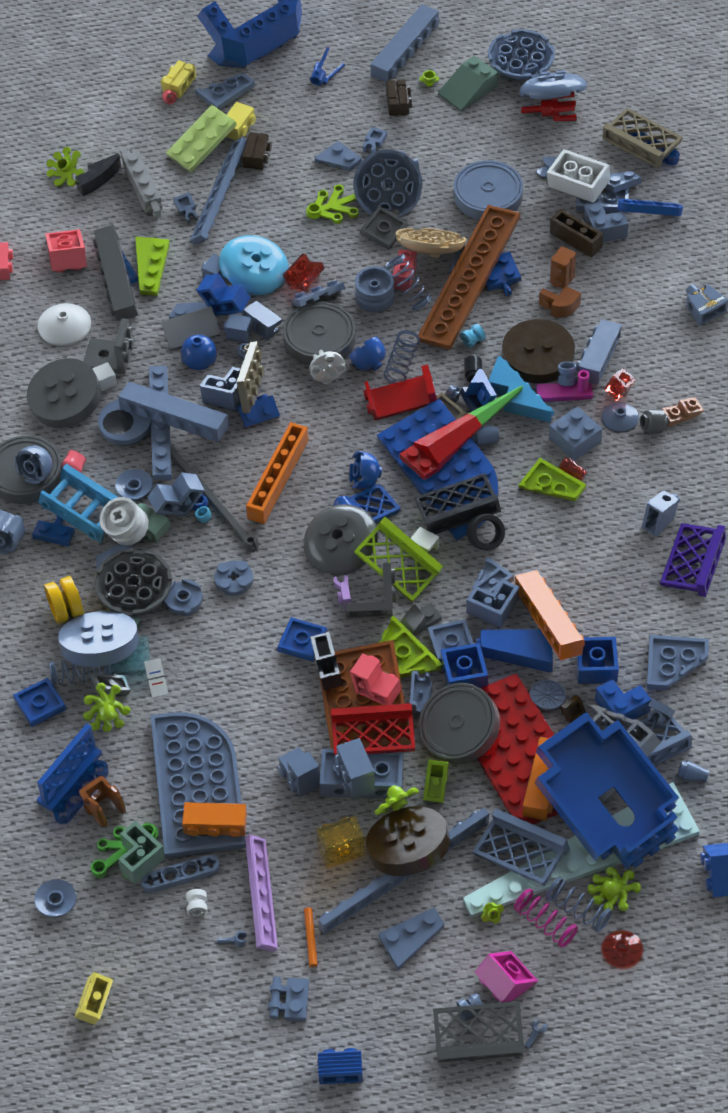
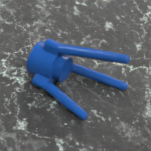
[310,47,345,86]

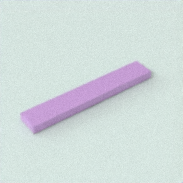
[245,834,278,952]

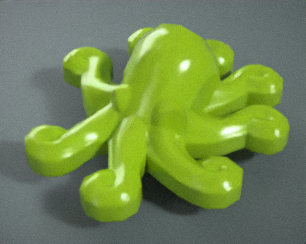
[46,146,85,187]
[83,683,131,732]
[374,785,419,816]
[587,866,641,911]

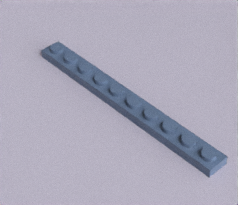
[318,808,489,935]

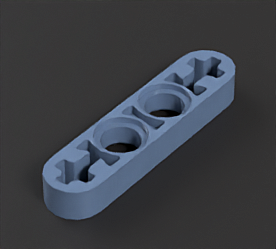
[141,855,220,893]

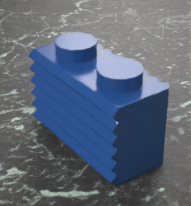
[318,1048,363,1085]

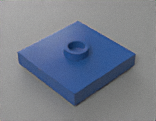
[277,617,327,662]
[13,678,67,727]

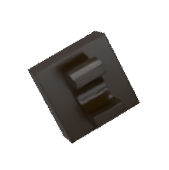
[559,695,586,723]

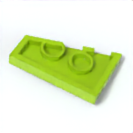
[518,458,586,502]

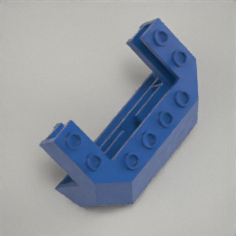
[197,0,302,68]

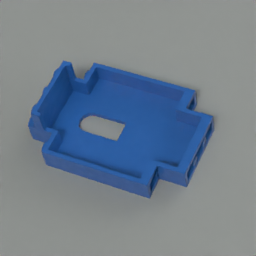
[535,712,679,869]

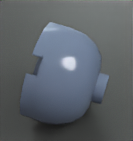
[14,445,53,484]

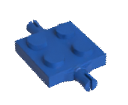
[485,251,522,296]

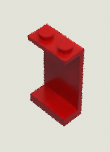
[363,364,437,420]

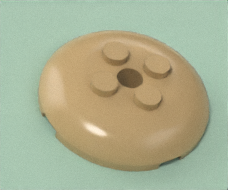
[396,228,466,257]

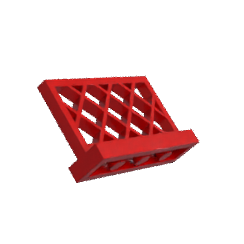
[331,703,415,755]

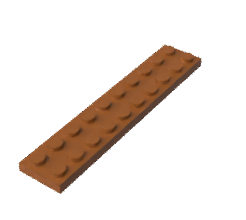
[418,205,521,350]

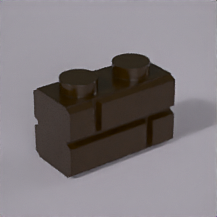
[386,79,412,116]
[242,132,272,170]

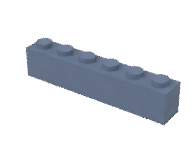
[370,4,440,82]
[118,382,229,442]

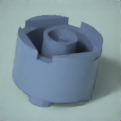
[0,510,25,555]

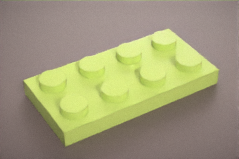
[166,105,237,172]

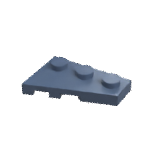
[195,73,255,110]
[290,280,346,307]
[379,907,444,970]

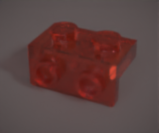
[283,253,325,290]

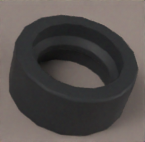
[467,514,505,550]

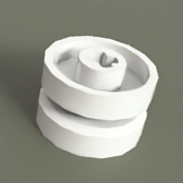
[99,497,149,546]

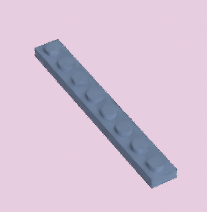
[190,137,247,245]
[149,366,172,480]

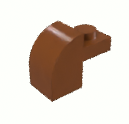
[539,286,581,318]

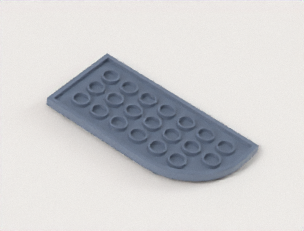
[150,712,246,858]

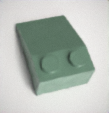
[438,56,498,111]

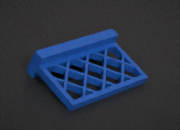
[37,723,102,813]

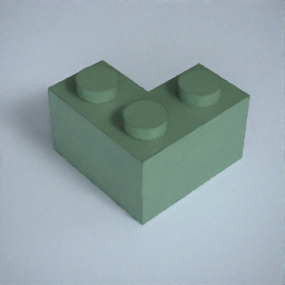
[118,821,165,884]

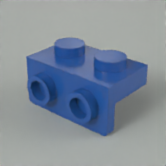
[236,394,280,428]

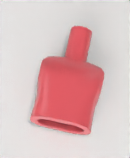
[61,450,86,473]

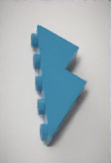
[489,356,554,423]

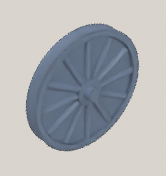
[530,680,566,711]

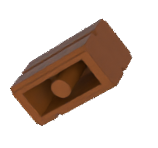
[550,247,576,289]

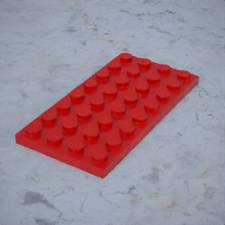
[477,673,558,825]

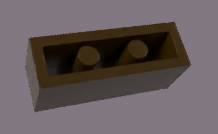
[550,209,603,258]

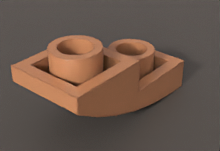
[661,397,704,426]

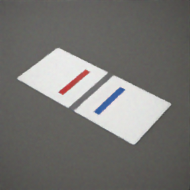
[144,658,169,697]

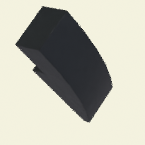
[75,153,121,196]
[310,632,343,690]

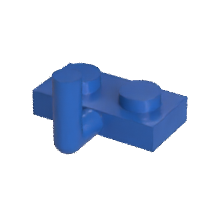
[32,516,75,546]

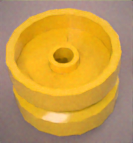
[44,576,84,625]

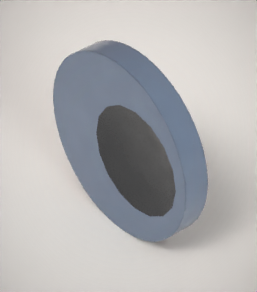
[98,399,151,445]

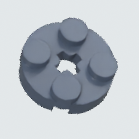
[214,561,253,596]
[165,579,203,616]

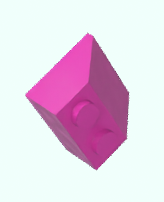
[474,951,538,1003]

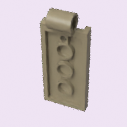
[237,341,264,413]

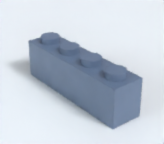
[576,319,622,385]

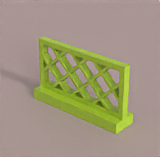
[354,517,443,602]

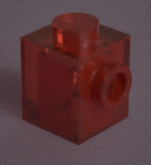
[604,368,637,401]

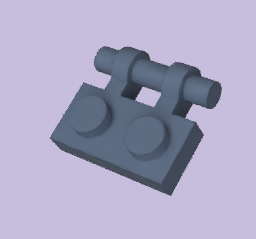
[268,977,309,1021]

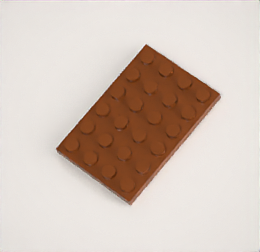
[319,640,411,749]

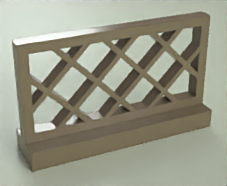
[602,108,683,168]

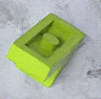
[423,760,449,803]

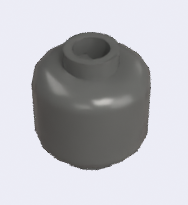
[640,409,669,433]

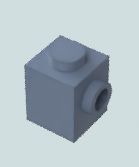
[201,254,224,279]
[223,314,252,343]

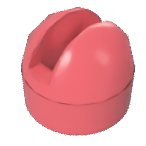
[162,90,177,104]

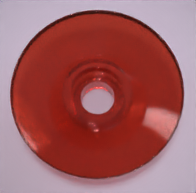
[601,930,644,969]

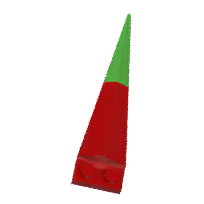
[399,386,523,480]

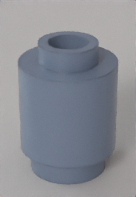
[471,425,499,446]

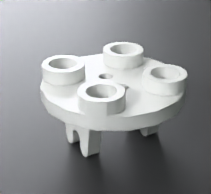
[309,350,346,384]

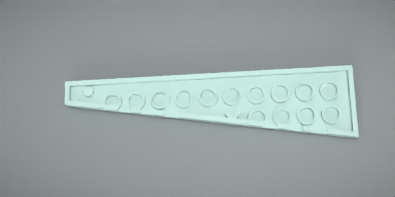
[463,782,700,918]

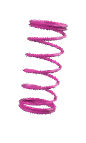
[514,888,578,947]

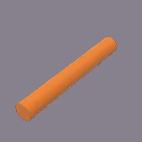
[304,907,318,967]

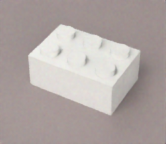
[547,149,610,203]

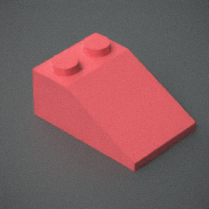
[45,229,87,272]

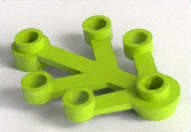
[306,184,359,224]

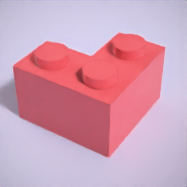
[350,653,402,705]

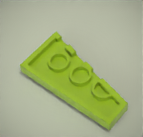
[135,237,170,296]

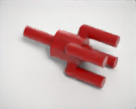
[521,91,577,121]

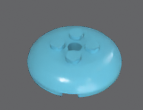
[219,235,289,295]

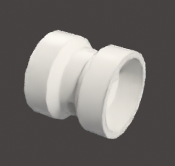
[186,889,208,917]

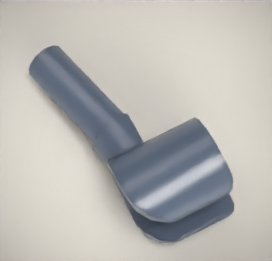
[217,931,246,947]
[525,1020,548,1049]

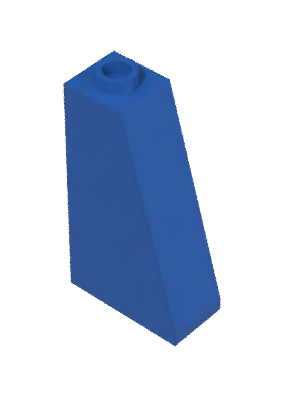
[477,629,553,672]

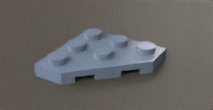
[647,635,709,690]

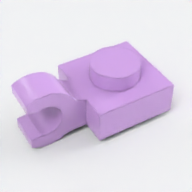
[334,575,351,610]

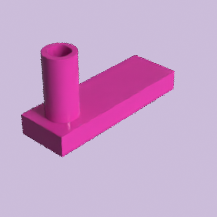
[536,370,593,402]

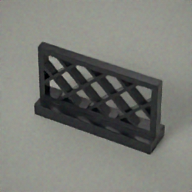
[414,473,501,534]

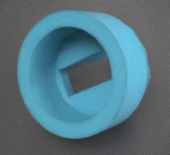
[195,506,211,523]

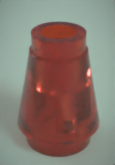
[559,457,587,481]

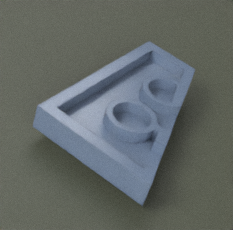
[576,188,629,213]

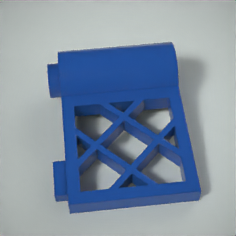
[333,484,401,523]

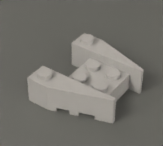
[591,704,661,801]

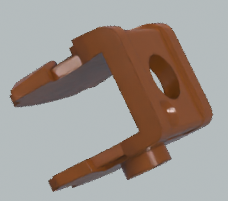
[79,776,126,827]

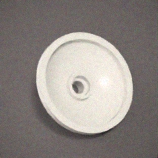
[38,303,91,346]

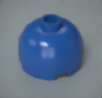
[181,334,217,370]
[349,336,386,371]
[349,451,382,489]

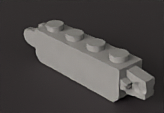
[120,147,163,219]

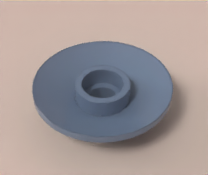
[602,402,639,432]
[115,469,153,500]
[34,879,76,917]

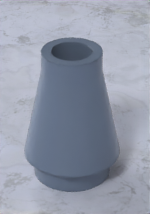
[678,760,709,782]

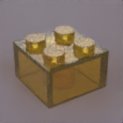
[316,816,365,869]

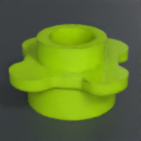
[419,70,439,87]
[481,902,504,924]

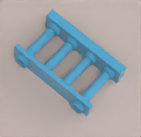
[38,464,118,543]

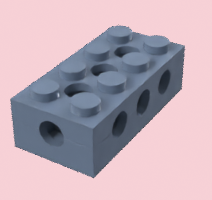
[319,749,404,799]

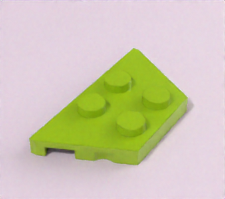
[378,616,442,678]

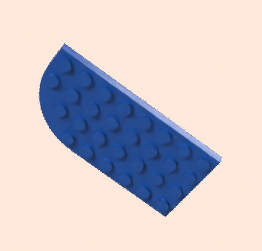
[377,398,499,541]

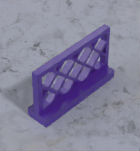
[660,523,727,597]

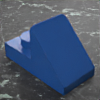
[464,369,497,406]

